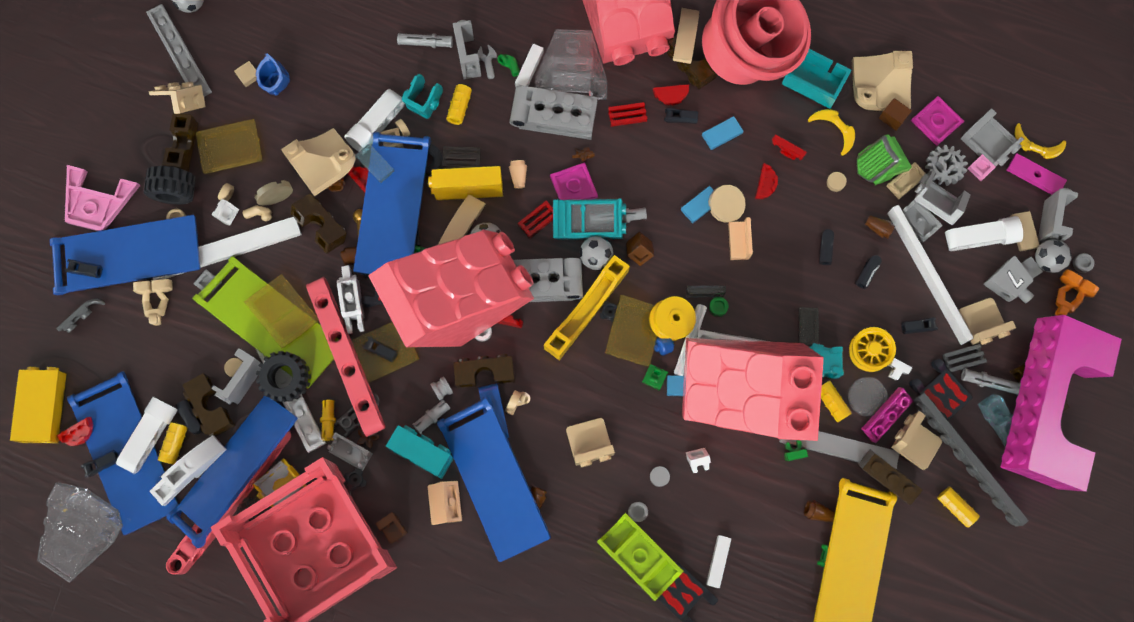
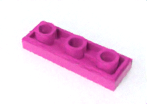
[1007,153,1067,195]
[861,387,913,443]

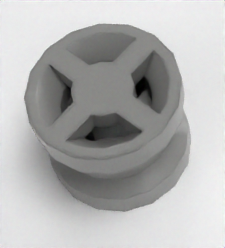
[430,376,453,401]

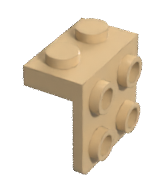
[149,82,206,114]
[958,298,1016,345]
[891,411,942,470]
[566,418,615,467]

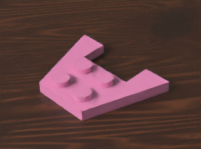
[65,165,140,231]

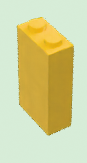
[428,166,503,200]
[10,367,66,443]

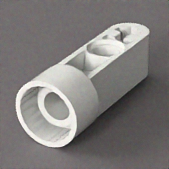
[344,89,405,154]
[945,216,1023,251]
[116,397,178,474]

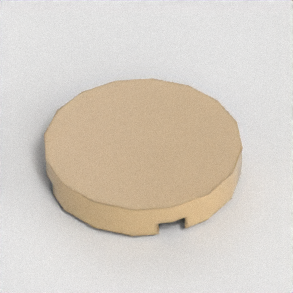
[708,185,746,223]

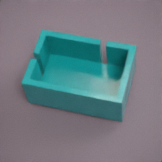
[782,49,852,109]
[386,425,454,479]

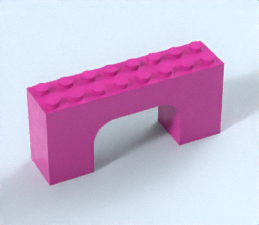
[1001,315,1122,492]

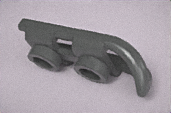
[56,298,105,333]
[334,394,379,437]

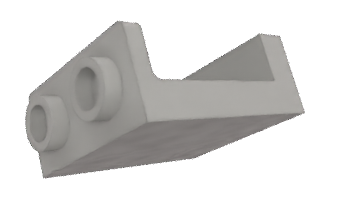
[453,20,481,79]
[961,108,1024,166]
[914,170,971,225]
[1038,188,1078,243]
[211,348,261,404]

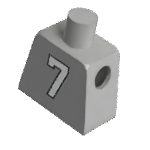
[984,256,1034,304]

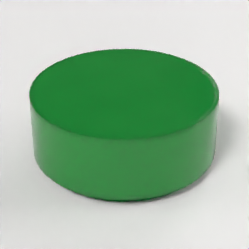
[709,297,729,317]

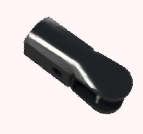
[664,108,698,124]
[819,229,834,265]
[855,255,882,289]
[64,259,103,278]
[901,317,938,334]
[362,336,398,363]
[175,399,202,435]
[80,450,119,478]

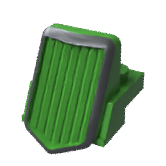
[857,134,912,185]

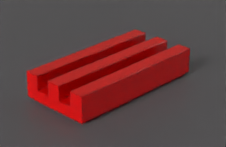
[608,102,647,127]
[518,200,553,239]

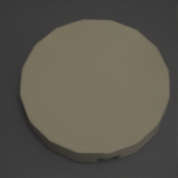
[254,180,293,206]

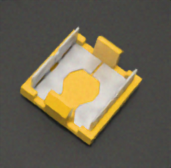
[253,458,307,507]

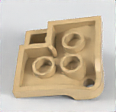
[852,51,913,111]
[281,128,356,196]

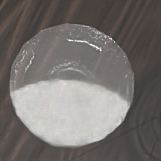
[848,377,888,416]

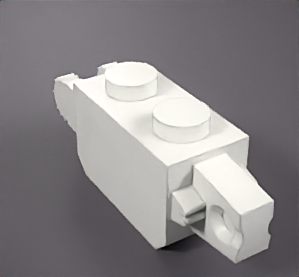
[337,265,365,334]

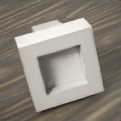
[212,199,239,225]
[888,358,912,380]
[686,448,711,473]

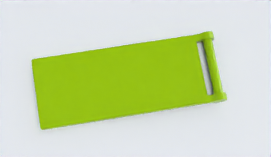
[192,256,339,389]

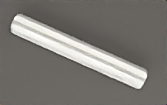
[674,304,707,376]

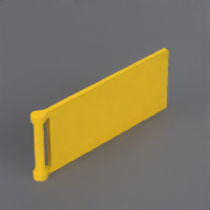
[814,478,897,622]

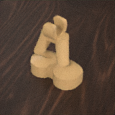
[133,279,173,326]

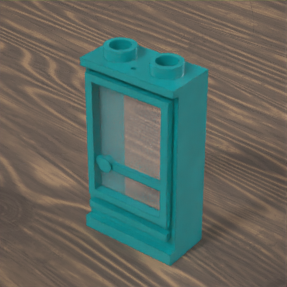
[553,199,626,239]

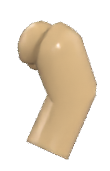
[243,205,272,221]
[504,392,531,415]

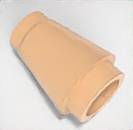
[509,160,527,189]

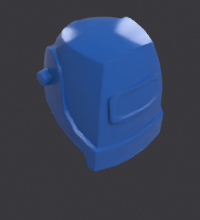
[255,53,290,96]

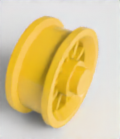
[649,296,696,341]
[849,327,896,372]

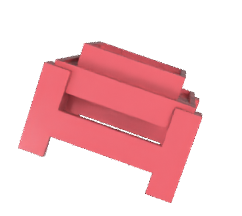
[211,457,397,622]

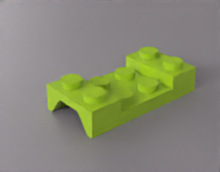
[597,513,683,601]

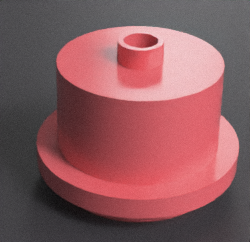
[702,0,811,85]

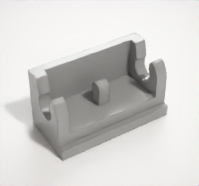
[902,200,943,243]
[327,432,372,471]

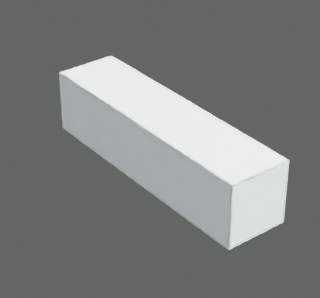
[515,44,544,87]
[706,535,731,588]

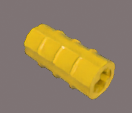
[446,84,472,125]
[821,380,852,422]
[157,422,187,465]
[937,487,980,527]

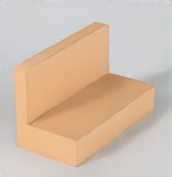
[728,217,753,260]
[428,481,462,525]

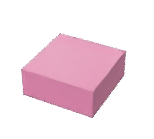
[967,154,996,181]

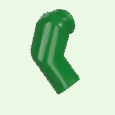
[497,54,520,77]

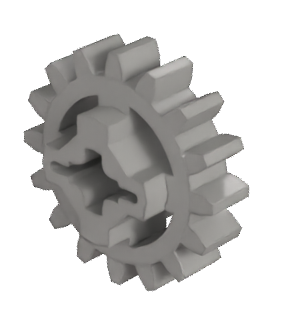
[925,145,968,186]

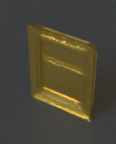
[196,119,263,174]
[244,274,319,348]
[605,295,657,367]
[352,322,419,383]

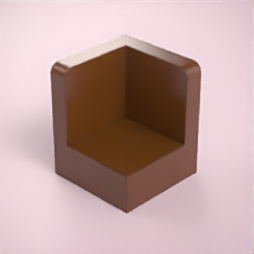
[879,98,912,131]
[626,231,654,266]
[375,512,408,544]

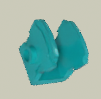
[402,73,443,119]
[809,343,844,379]

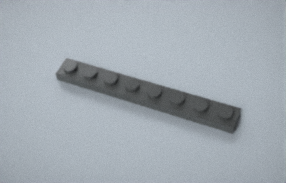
[913,393,1029,527]

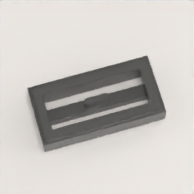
[942,344,987,373]

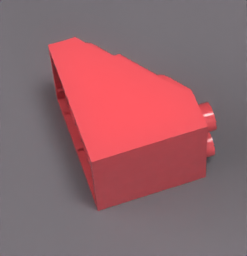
[583,0,675,66]
[368,230,534,347]
[682,338,824,441]

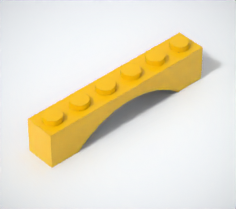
[544,255,630,361]

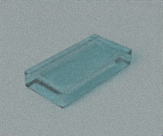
[355,144,395,183]

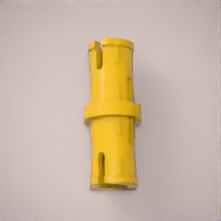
[320,400,336,441]

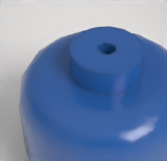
[654,337,674,356]

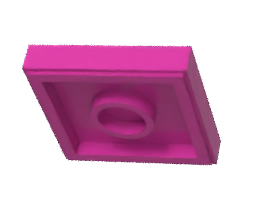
[911,96,964,146]
[550,162,598,200]

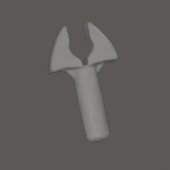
[478,45,497,79]

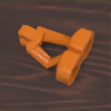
[1055,270,1099,316]

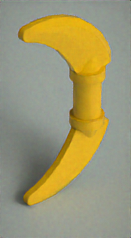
[808,109,855,156]
[1015,123,1066,159]

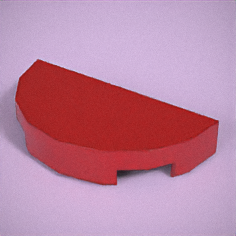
[653,84,689,106]
[772,134,807,160]
[755,163,778,199]
[347,167,369,193]
[498,315,523,329]
[57,417,93,446]

